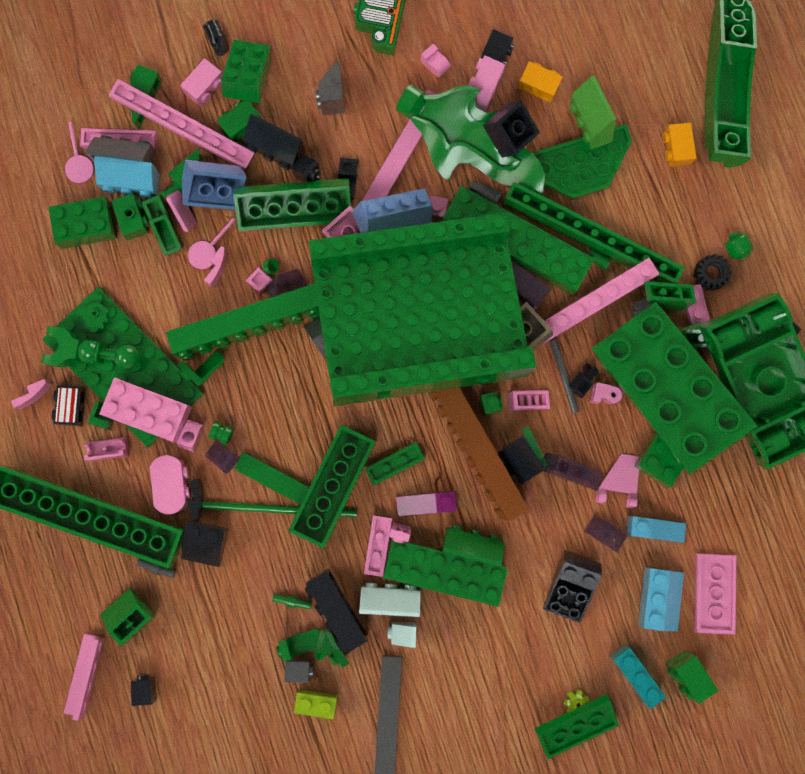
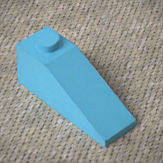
[626,516,686,543]

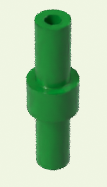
[272,594,312,610]

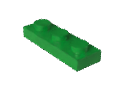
[365,442,425,486]

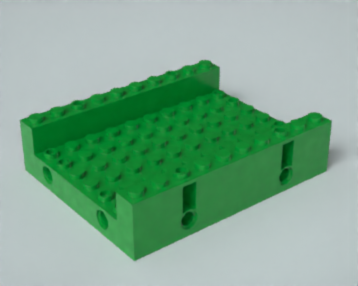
[308,212,537,407]

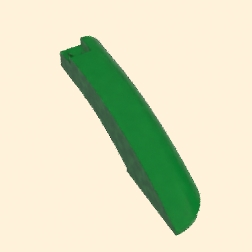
[705,0,757,168]

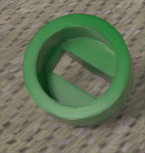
[262,259,279,274]

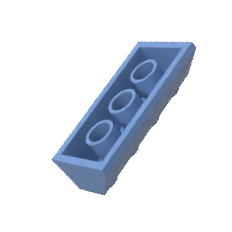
[352,188,432,233]

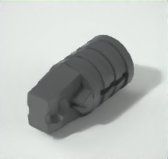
[469,181,503,205]

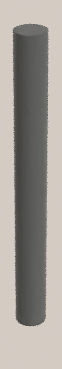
[549,339,579,414]

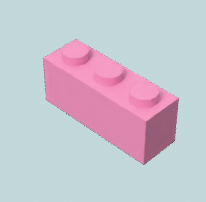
[468,55,506,112]

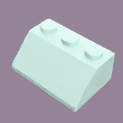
[359,583,421,617]

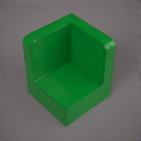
[88,401,114,431]

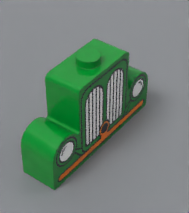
[353,0,406,56]

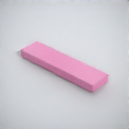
[80,128,157,151]

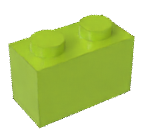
[294,688,338,719]

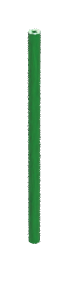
[202,501,357,518]

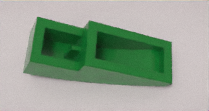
[141,194,182,256]

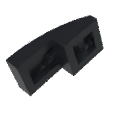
[338,158,359,200]
[187,479,203,521]

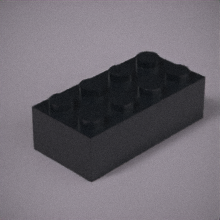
[305,568,368,654]

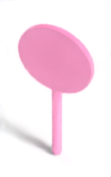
[65,121,94,183]
[188,217,236,269]

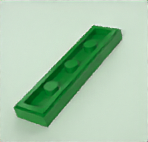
[234,452,309,505]

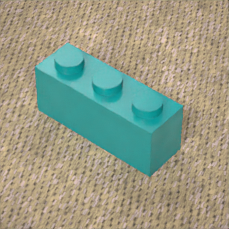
[609,645,666,710]

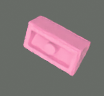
[166,190,197,232]

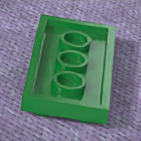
[534,694,619,759]

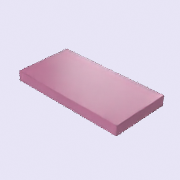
[695,553,737,635]

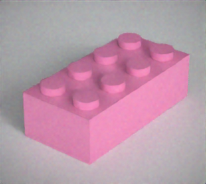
[100,378,192,443]

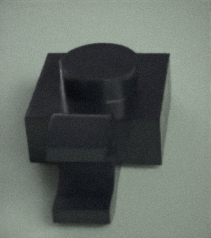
[568,363,599,399]

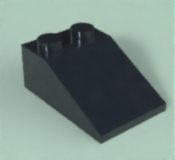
[497,436,547,484]

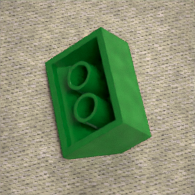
[441,525,505,566]

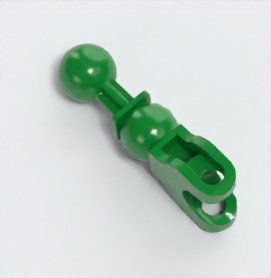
[41,326,140,369]

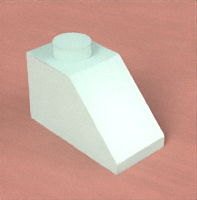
[388,622,416,648]

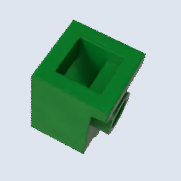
[479,392,503,416]

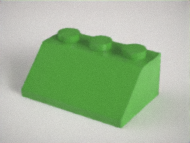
[569,76,616,149]

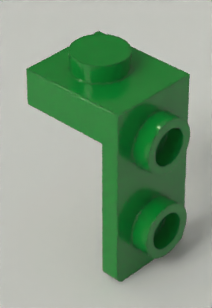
[177,350,226,387]
[276,628,320,662]

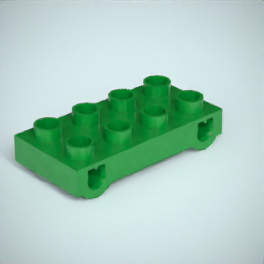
[699,292,805,470]
[592,302,757,476]

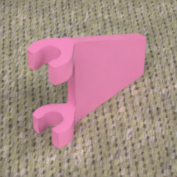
[595,454,639,509]

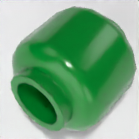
[724,231,753,261]

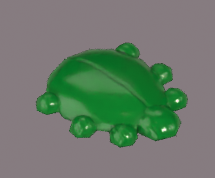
[82,303,109,332]

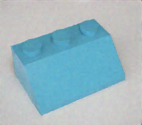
[94,156,161,198]
[638,567,684,632]

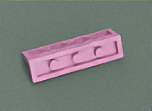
[64,633,105,721]

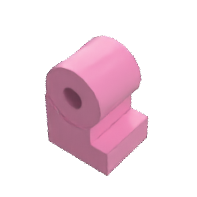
[421,44,451,77]
[589,382,622,404]
[176,419,204,453]

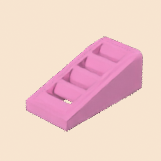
[508,390,550,412]

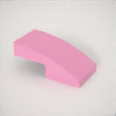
[204,246,227,288]
[11,379,52,410]

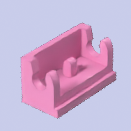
[84,437,129,461]

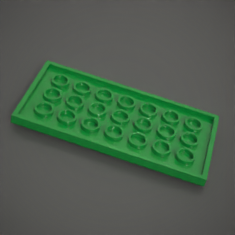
[42,287,204,448]

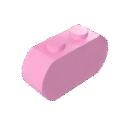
[150,455,191,514]

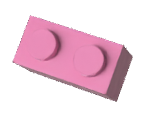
[180,58,223,107]

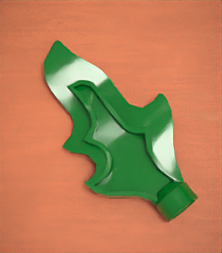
[396,84,545,195]

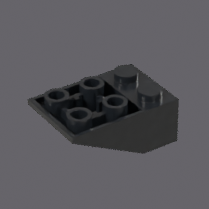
[543,550,602,623]

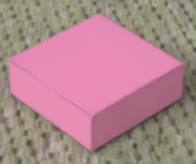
[246,267,273,294]

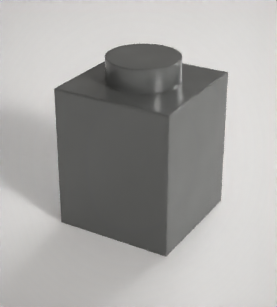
[284,659,314,683]

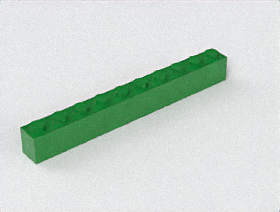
[503,182,685,284]

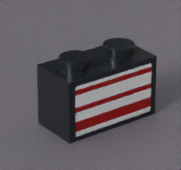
[52,385,86,427]

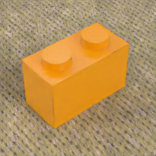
[518,61,563,103]
[662,122,697,167]

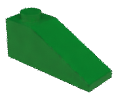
[130,64,162,129]
[644,281,696,311]

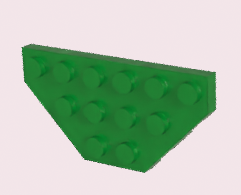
[533,124,632,200]

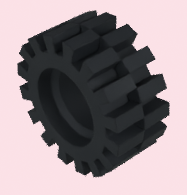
[694,254,732,291]

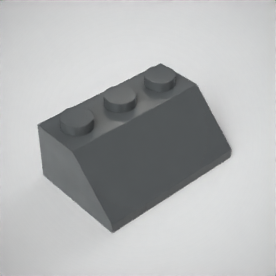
[86,135,155,164]

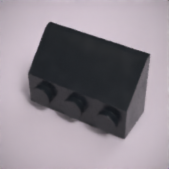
[243,114,305,171]

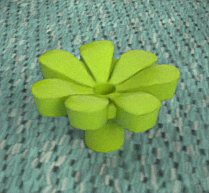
[563,689,589,712]

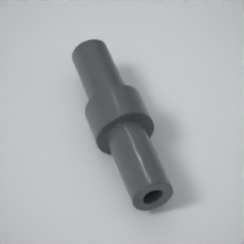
[136,559,176,578]

